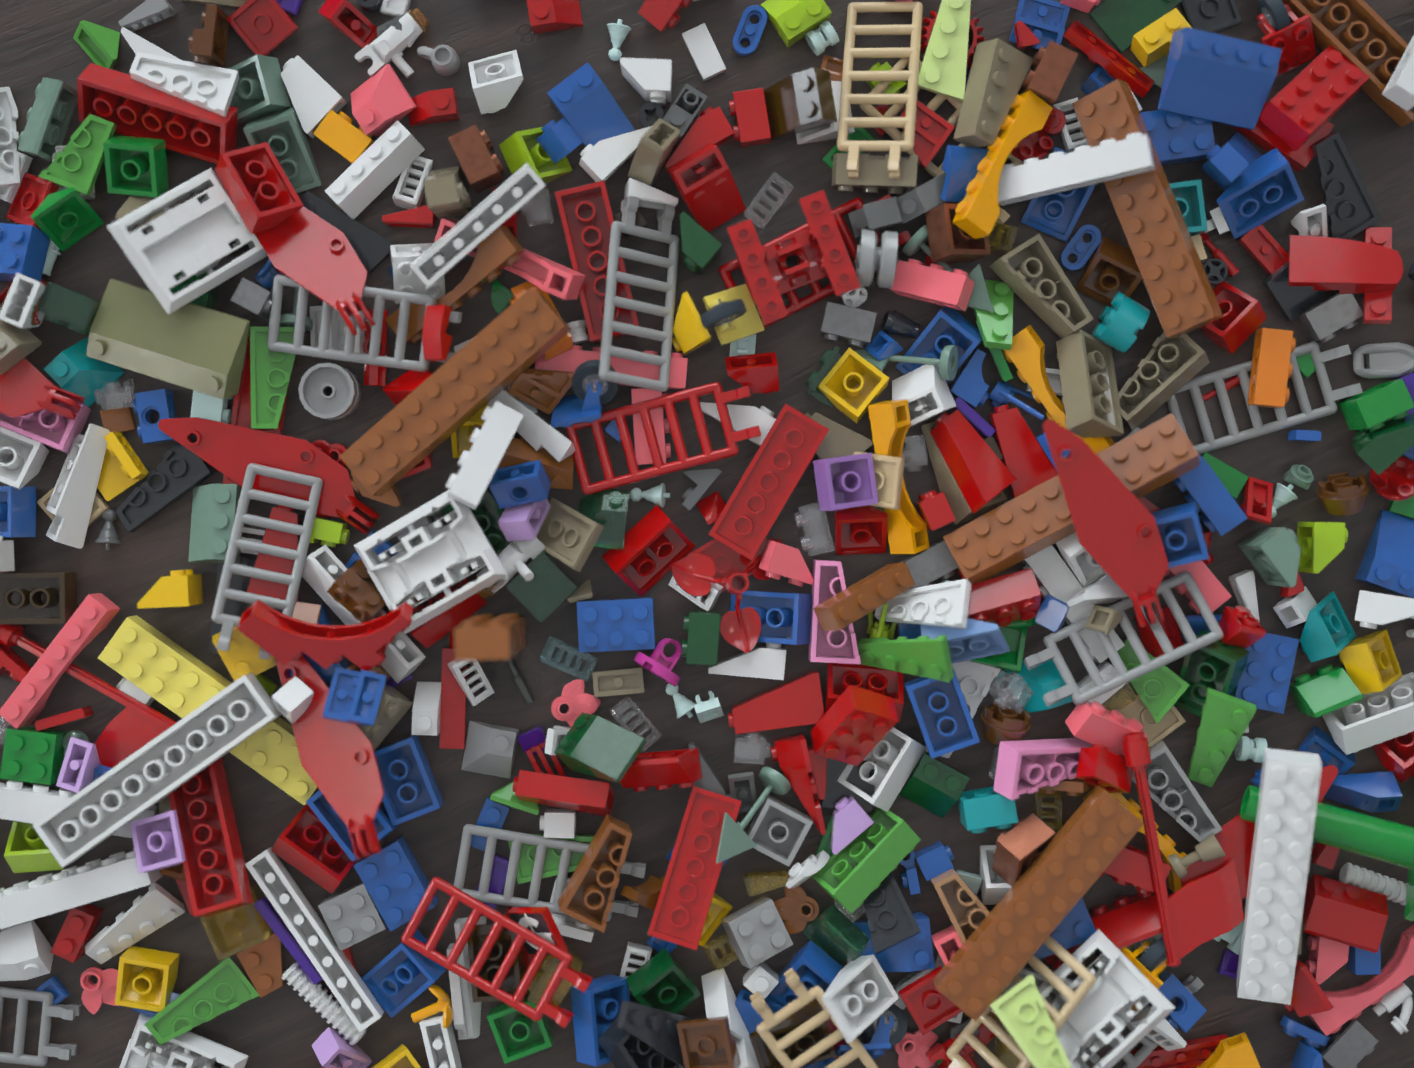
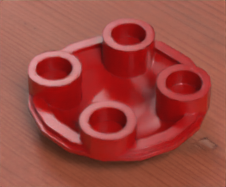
[1011,129,1053,161]
[1370,457,1414,501]

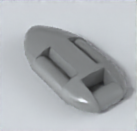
[1353,342,1414,379]

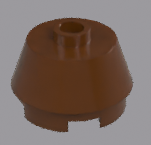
[1317,472,1370,516]
[981,702,1031,746]

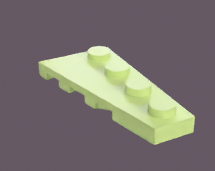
[918,0,971,102]
[989,974,1071,1068]

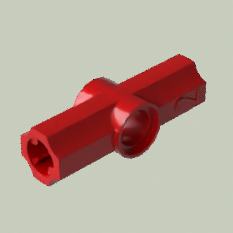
[362,309,390,387]

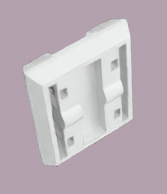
[107,168,268,315]
[354,489,508,634]
[1037,929,1175,1068]
[119,1013,249,1068]

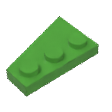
[39,114,117,197]
[971,279,1014,350]
[1117,638,1190,724]

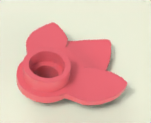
[551,679,601,727]
[80,967,120,1014]
[894,1030,938,1068]

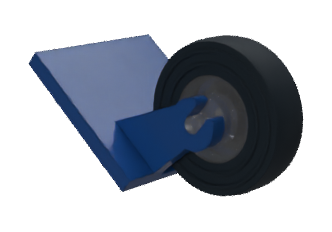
[551,360,619,428]
[835,1003,907,1059]

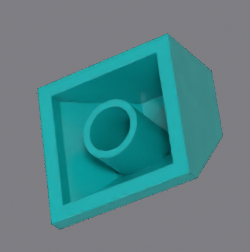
[44,337,125,407]
[1300,591,1356,662]
[1006,659,1073,713]

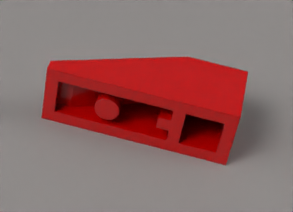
[665,106,734,174]

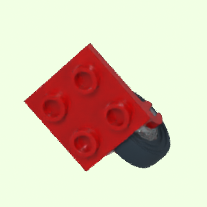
[1256,0,1317,78]

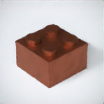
[1019,40,1078,106]
[448,125,505,193]
[925,203,991,263]
[992,813,1055,887]

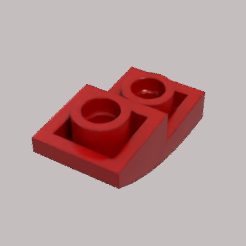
[422,305,452,361]

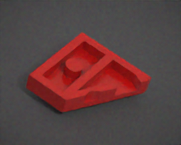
[900,100,955,169]

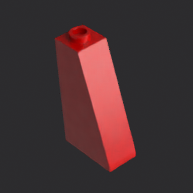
[1228,102,1334,172]
[988,404,1058,500]
[930,409,1016,513]
[247,505,298,602]
[728,670,824,734]
[513,770,615,817]

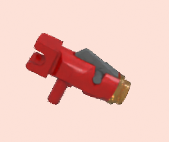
[926,1011,1003,1068]

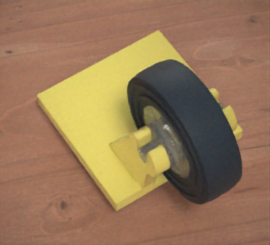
[700,283,765,345]

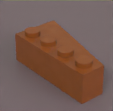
[470,424,575,490]
[558,814,632,933]

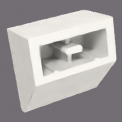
[892,364,956,427]

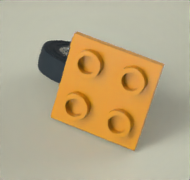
[1120,937,1167,1011]

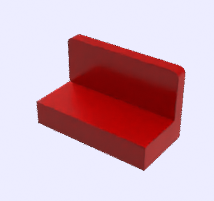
[1135,606,1183,658]

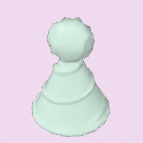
[607,19,631,61]
[630,483,670,508]
[1272,483,1298,518]
[665,683,697,718]

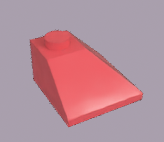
[350,64,417,136]

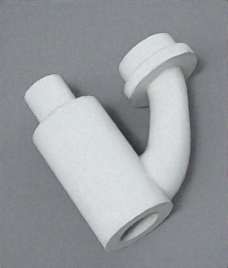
[1372,983,1413,1034]

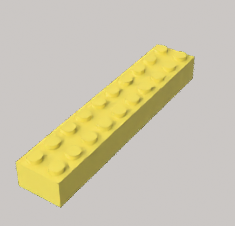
[98,615,319,805]

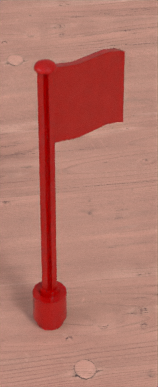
[0,624,177,768]
[1122,732,1245,967]

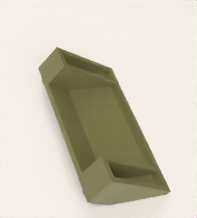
[86,279,250,400]

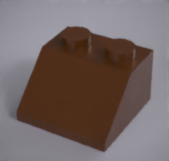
[1075,236,1142,307]

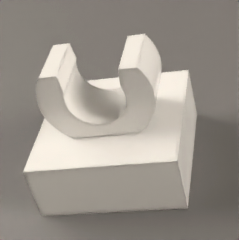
[1204,207,1230,235]

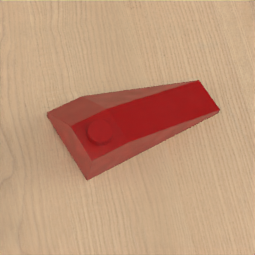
[770,733,826,835]

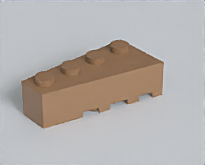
[931,868,990,944]

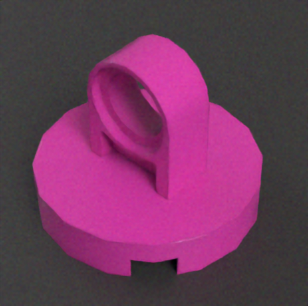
[633,638,682,687]

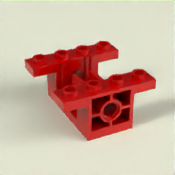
[727,190,861,325]

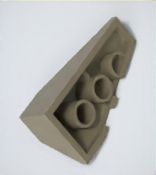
[921,422,1008,525]

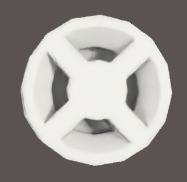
[840,286,868,308]
[567,320,590,345]

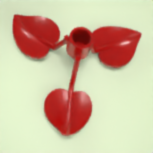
[671,538,783,653]

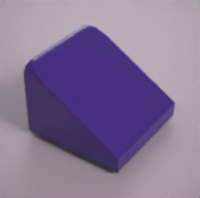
[517,725,546,758]

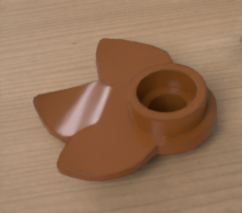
[774,886,820,934]

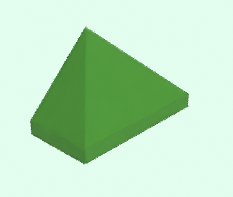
[73,20,120,69]
[490,781,541,815]

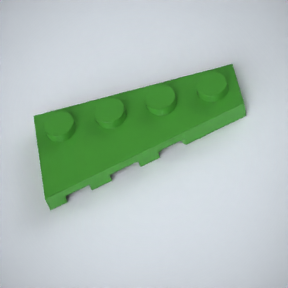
[250,327,296,429]
[857,635,954,682]
[1188,688,1257,787]
[508,834,595,884]
[144,956,259,1045]

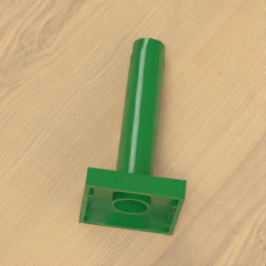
[1240,785,1414,921]

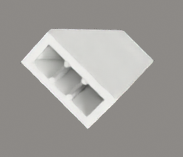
[280,55,347,139]

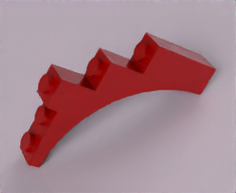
[236,599,413,671]

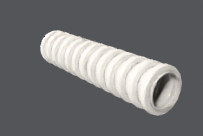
[1339,862,1407,905]
[281,962,367,1046]

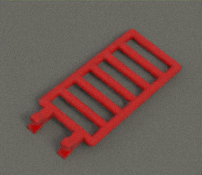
[718,194,911,328]
[565,382,761,495]
[401,877,593,1028]

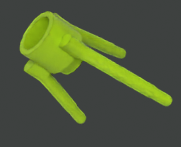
[866,603,898,639]

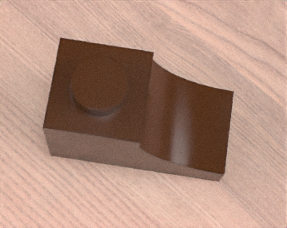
[621,875,665,911]

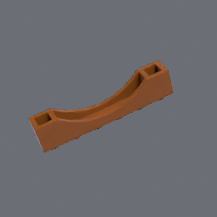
[385,226,525,344]

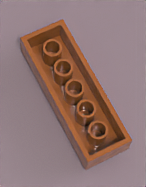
[454,612,526,661]

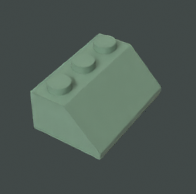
[18,77,78,163]
[188,484,242,564]
[1237,527,1301,588]

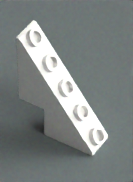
[701,968,760,1068]

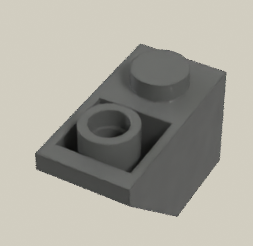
[662,83,708,147]

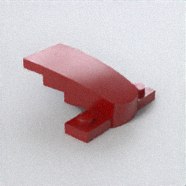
[1288,227,1403,325]

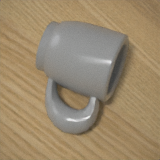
[417,45,460,76]

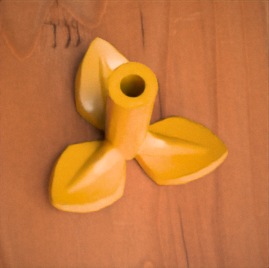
[411,985,454,1028]

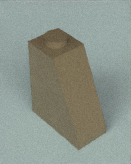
[628,118,681,186]
[805,412,873,460]

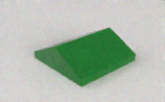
[31,187,104,252]
[971,626,1027,673]

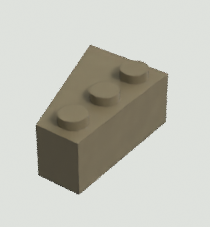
[832,153,918,195]
[424,165,472,220]

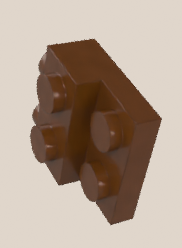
[188,4,230,68]
[327,559,387,623]
[677,1016,740,1068]

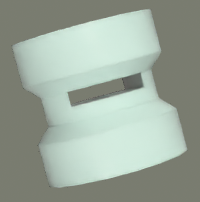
[805,20,839,56]
[1234,736,1267,763]

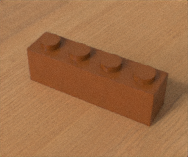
[813,562,915,631]

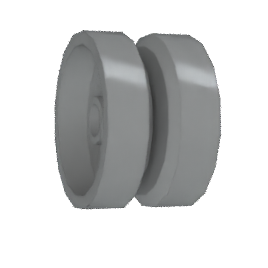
[855,229,898,288]
[299,363,361,420]

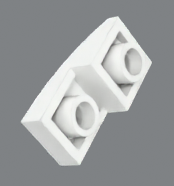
[785,850,830,889]

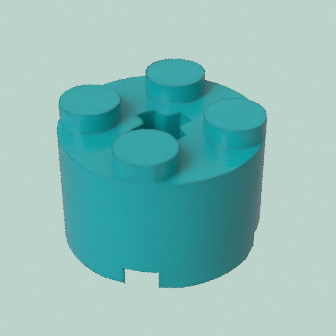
[1092,292,1150,353]

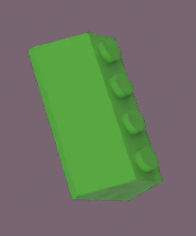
[812,807,921,914]

